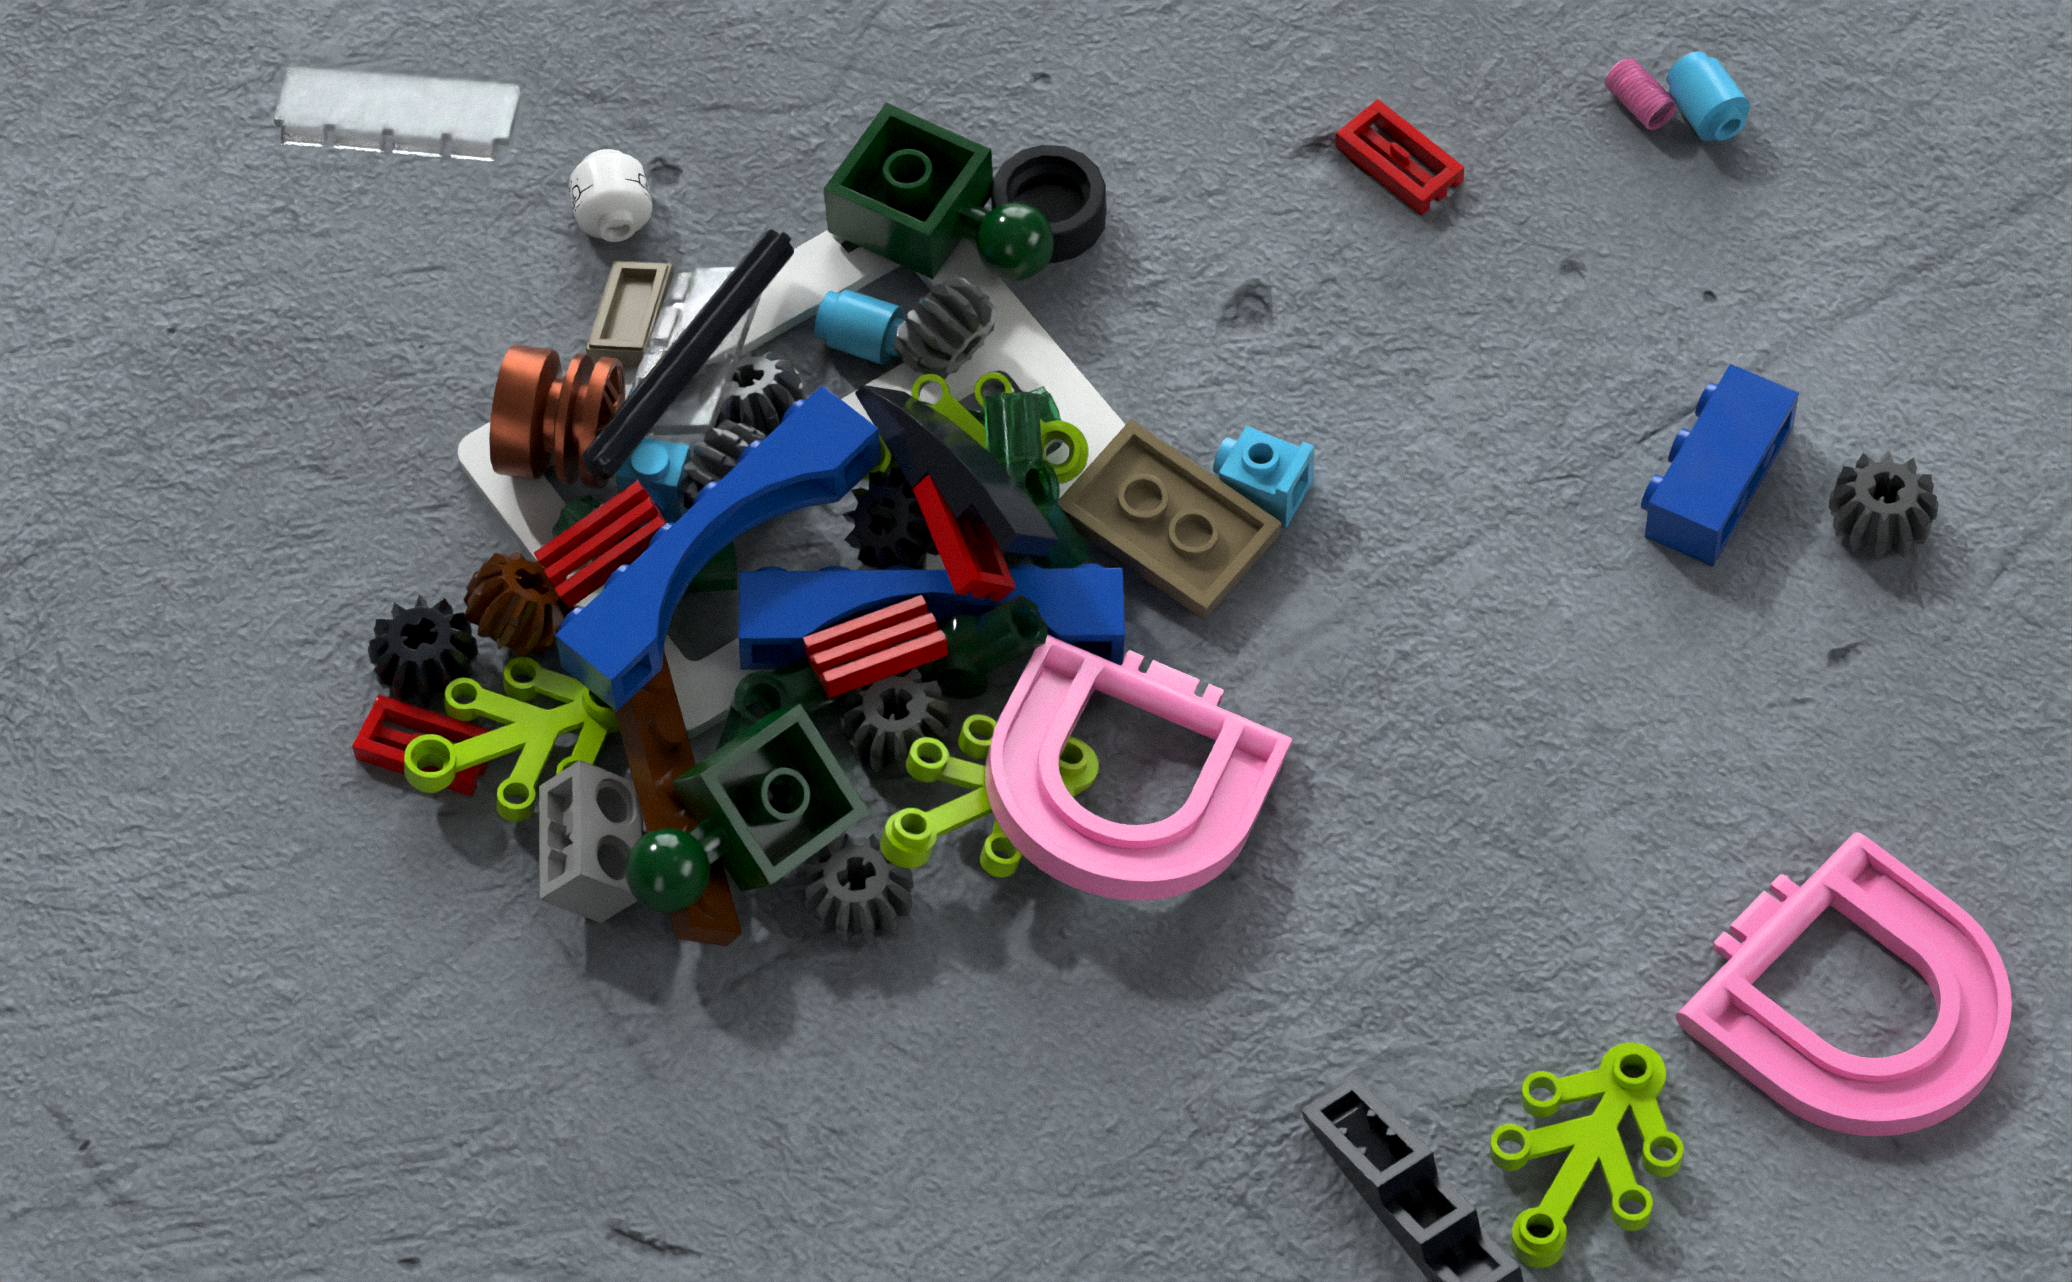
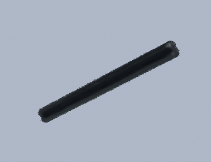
[582,229,794,480]

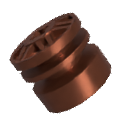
[489,344,626,489]

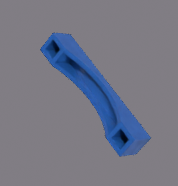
[555,385,881,711]
[739,564,1125,670]

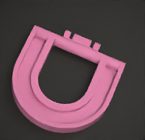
[985,633,1293,901]
[1676,833,2012,1136]

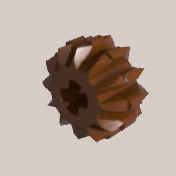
[463,551,575,657]

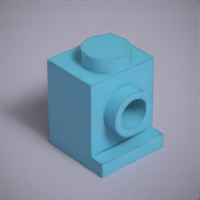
[1213,426,1314,528]
[615,438,691,531]

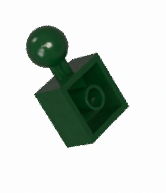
[824,103,1055,281]
[625,704,870,913]

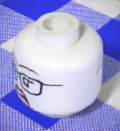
[569,149,653,242]

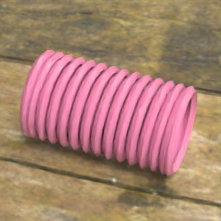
[1605,58,1677,130]

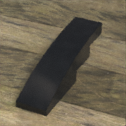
[855,385,1059,556]
[1301,1076,1523,1282]

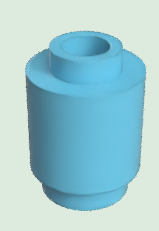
[1666,51,1750,141]
[814,289,905,365]

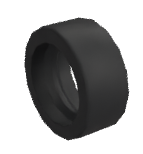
[991,144,1107,263]

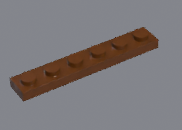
[615,651,742,946]

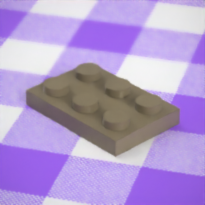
[1054,419,1282,621]

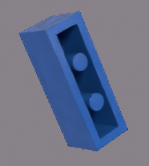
[1641,363,1799,566]

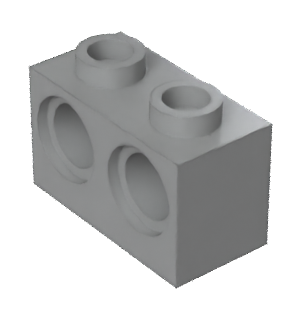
[539,760,643,923]

